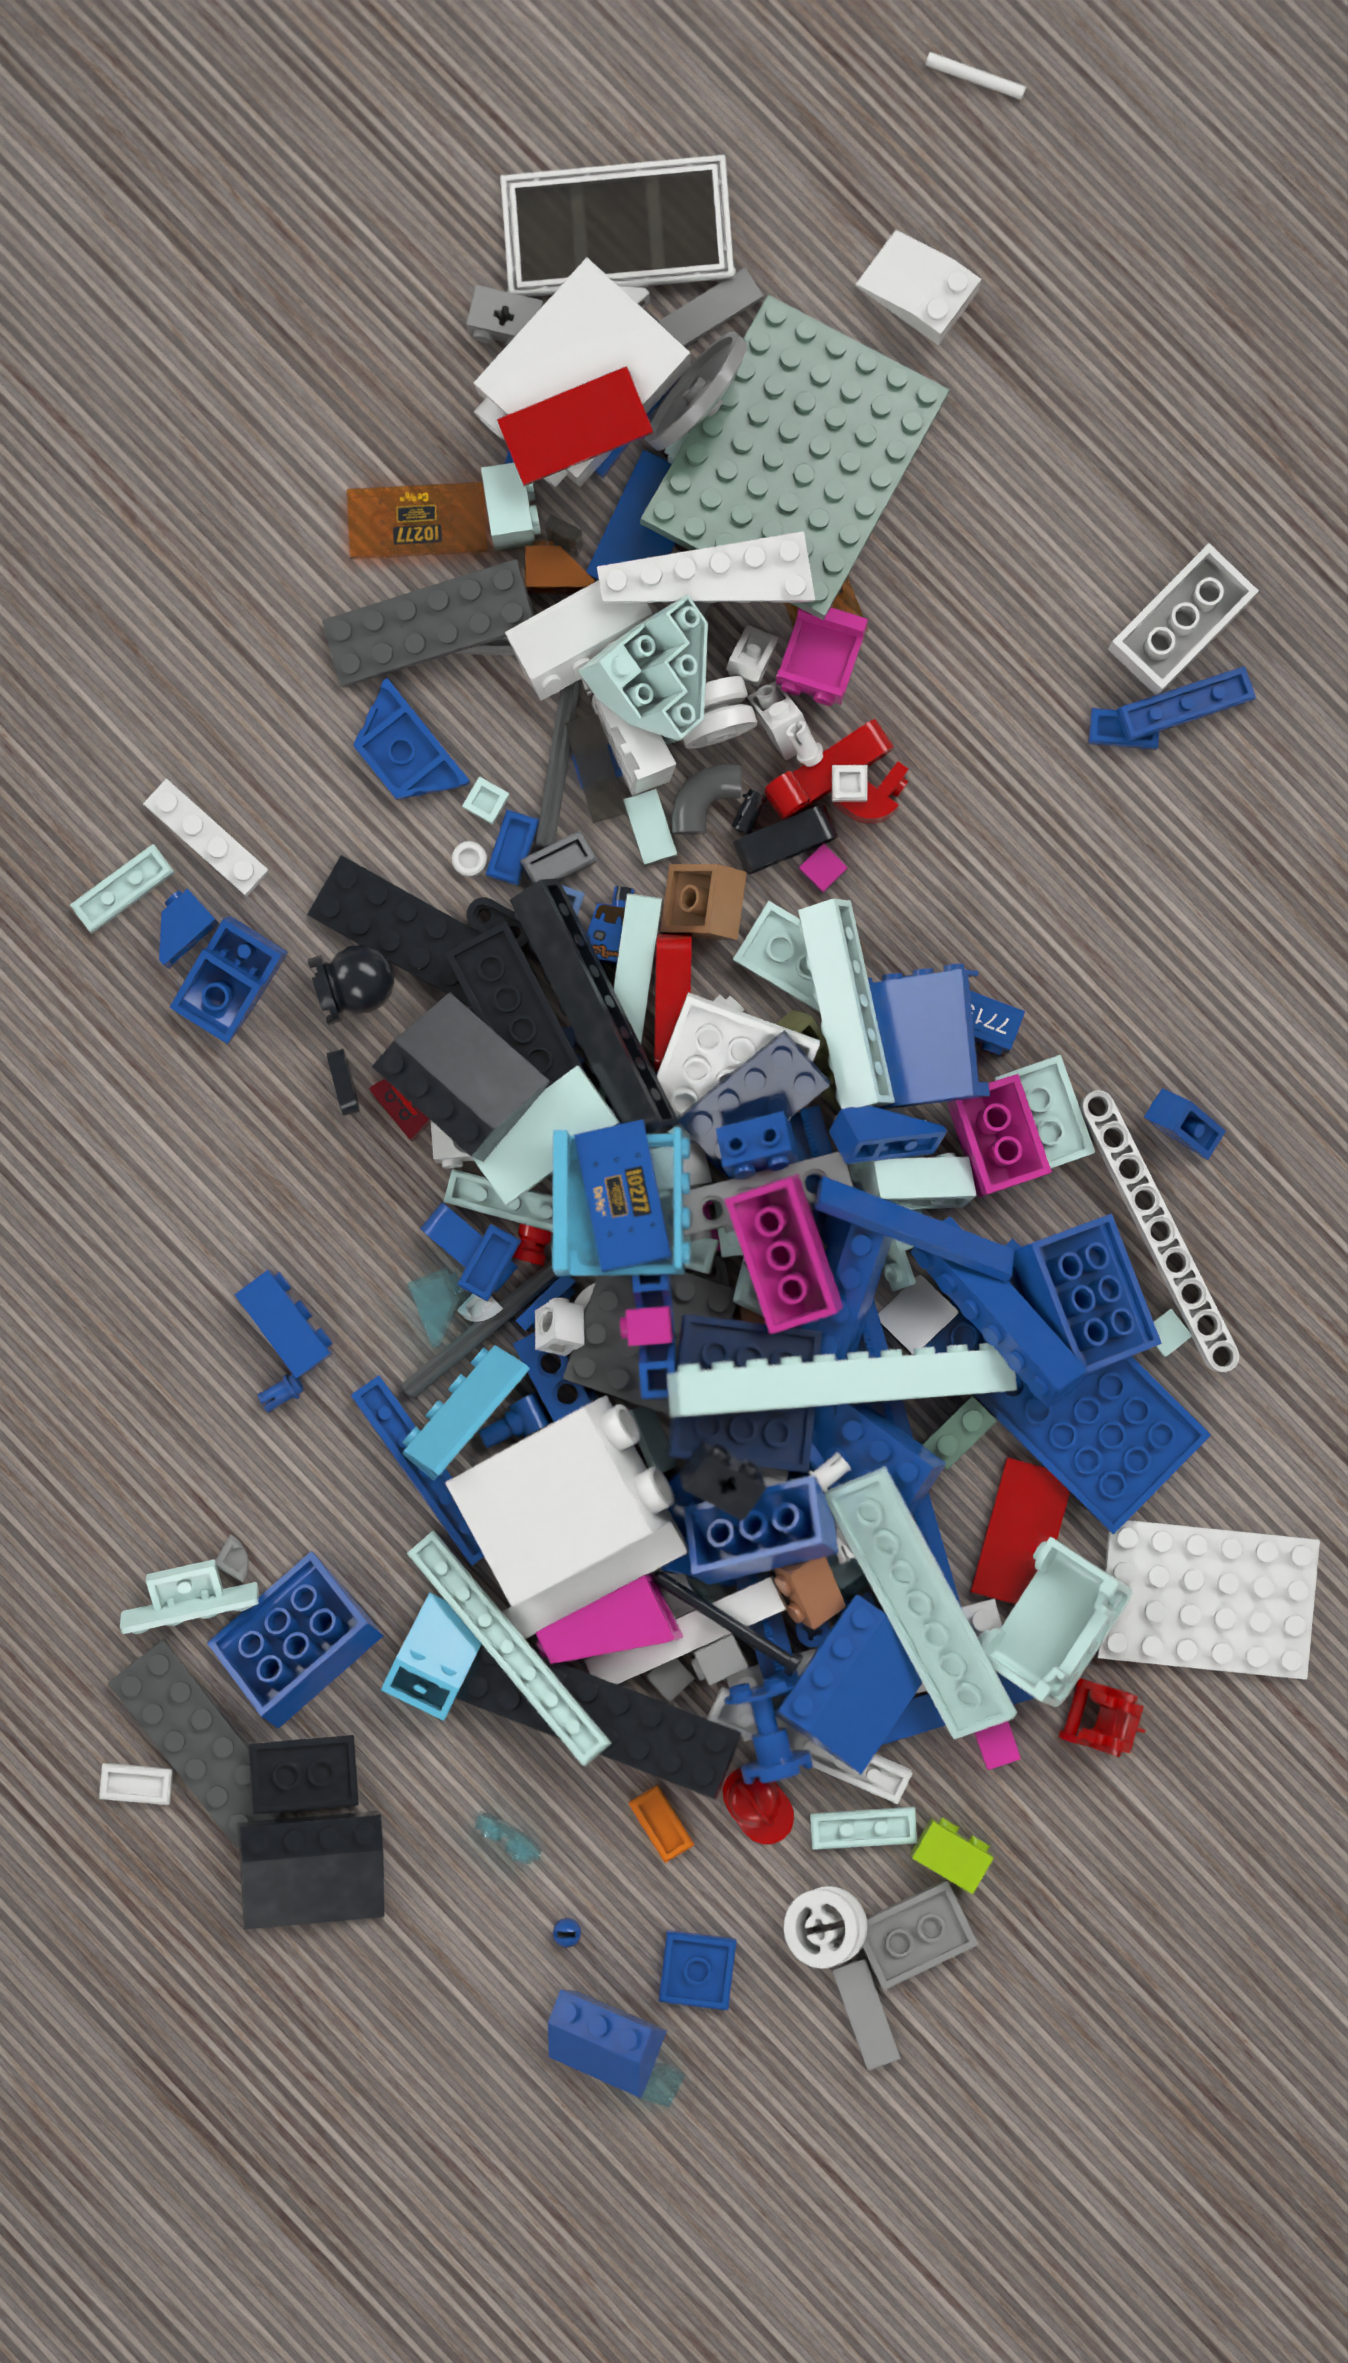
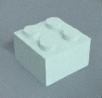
[481,463,541,551]

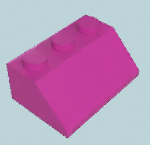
[946,1074,1052,1198]

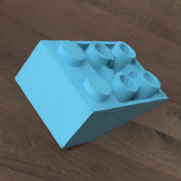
[381,1592,482,1721]

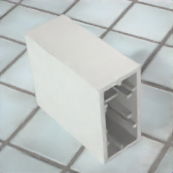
[474,257,691,487]
[445,1395,674,1607]

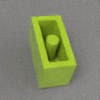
[910,1817,994,1894]

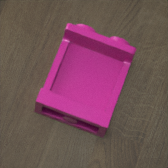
[776,608,868,706]

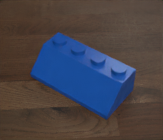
[791,1214,892,1361]
[684,1475,839,1585]

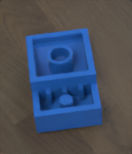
[169,916,288,1044]

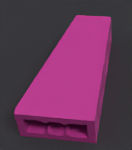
[536,1574,684,1664]

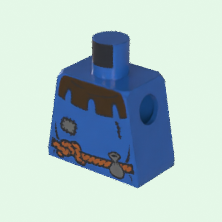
[587,886,635,965]

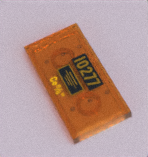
[347,482,488,559]

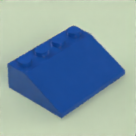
[1013,1213,1162,1374]
[207,1551,384,1729]
[775,1594,923,1775]

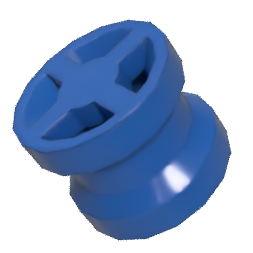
[795,1620,831,1647]

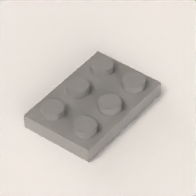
[862,1879,978,1991]

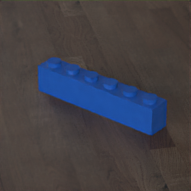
[911,1216,1088,1407]

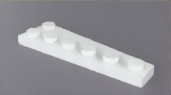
[597,531,815,603]

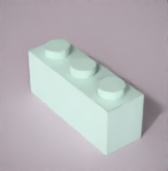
[861,1153,977,1210]

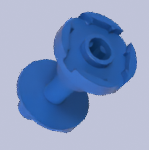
[724,1675,813,1784]

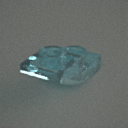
[475,1811,542,1864]

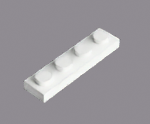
[143,778,270,897]

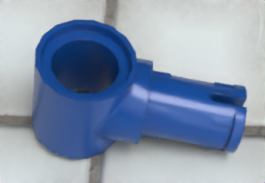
[479,1392,551,1449]

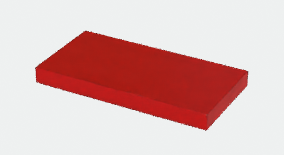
[497,366,653,486]
[970,1457,1070,1605]

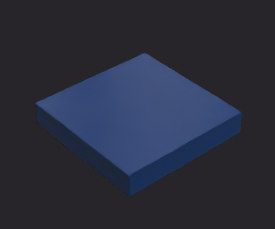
[659,1930,737,2010]

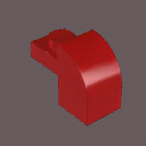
[833,761,909,824]

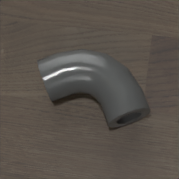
[672,764,741,835]

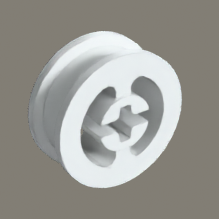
[784,1886,867,1968]

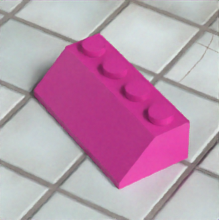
[725,1173,843,1334]

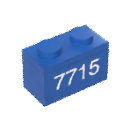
[970,990,1026,1056]

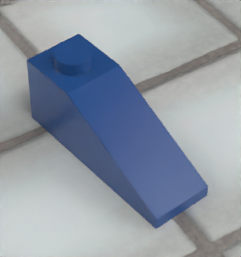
[829,1106,947,1164]

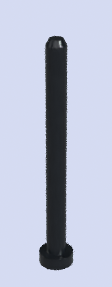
[653,1571,804,1677]

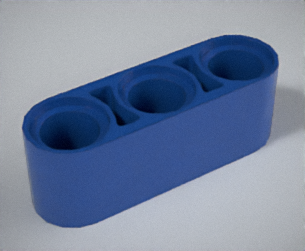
[420,1202,518,1293]

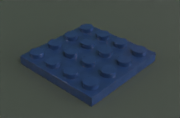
[668,1314,822,1473]

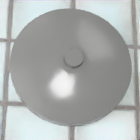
[644,332,747,450]

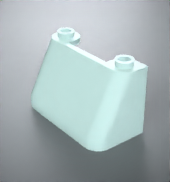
[978,1537,1132,1707]

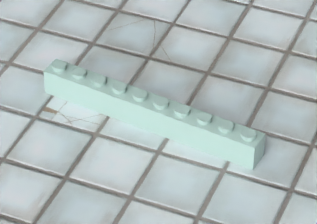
[667,1343,1017,1417]

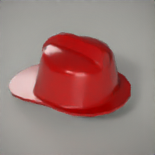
[722,1767,794,1844]

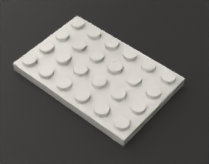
[1097,1520,1320,1680]

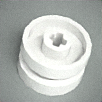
[683,676,757,749]

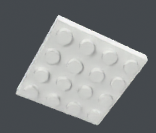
[657,992,820,1143]

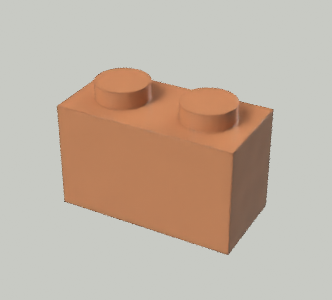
[774,1557,846,1630]

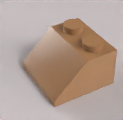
[660,864,747,940]

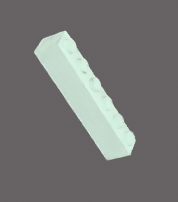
[798,898,895,1109]

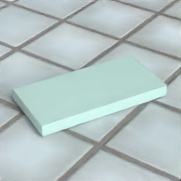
[472,1066,620,1205]

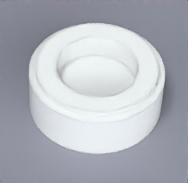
[452,841,487,877]

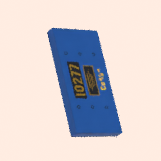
[574,1120,672,1273]

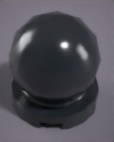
[308,945,395,1025]

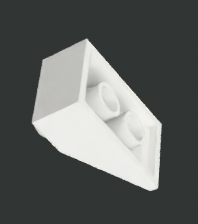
[856,230,981,345]

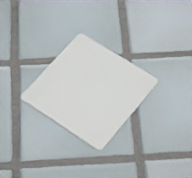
[878,1275,959,1355]

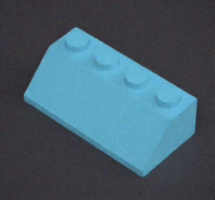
[402,1345,530,1481]

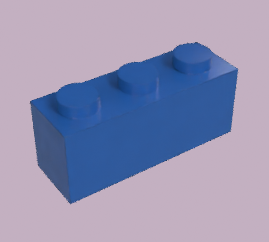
[234,1270,333,1379]

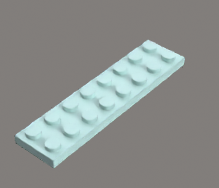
[824,1467,1017,1740]

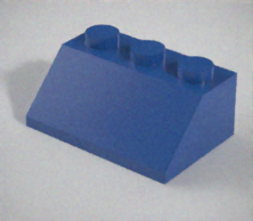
[548,1989,667,2098]

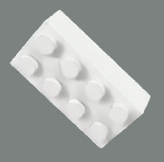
[1108,543,1259,695]

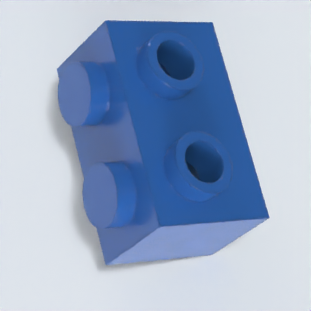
[715,1111,798,1180]

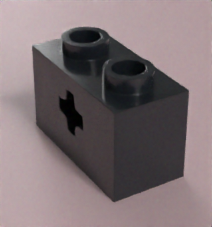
[679,1441,767,1522]

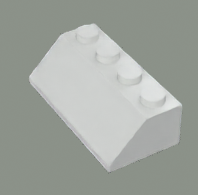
[505,580,653,701]

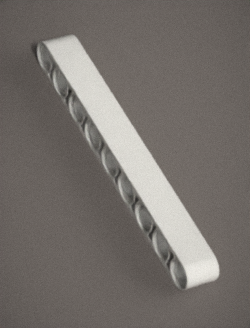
[1080,1090,1239,1372]

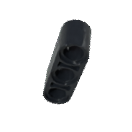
[733,805,838,875]

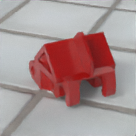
[1058,1678,1145,1757]

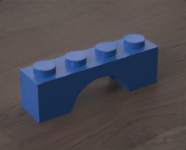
[632,1259,677,1401]

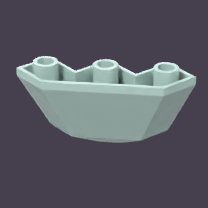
[578,595,708,740]

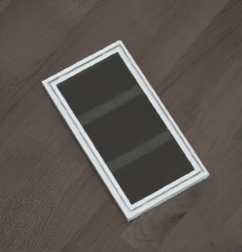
[501,155,736,297]

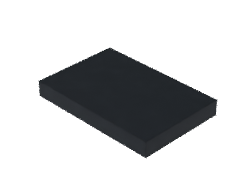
[248,1735,359,1815]

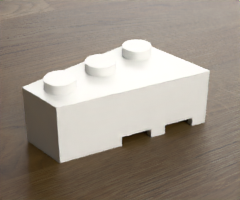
[591,694,676,796]

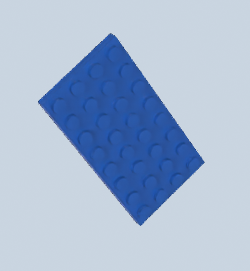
[924,1238,1211,1534]

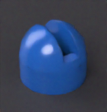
[553,1918,581,1948]

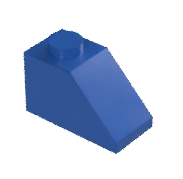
[159,888,219,969]
[1144,1088,1226,1160]

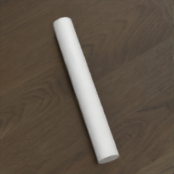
[926,52,1026,100]

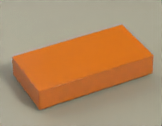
[628,1784,695,1863]

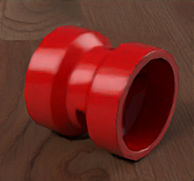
[512,1224,553,1266]

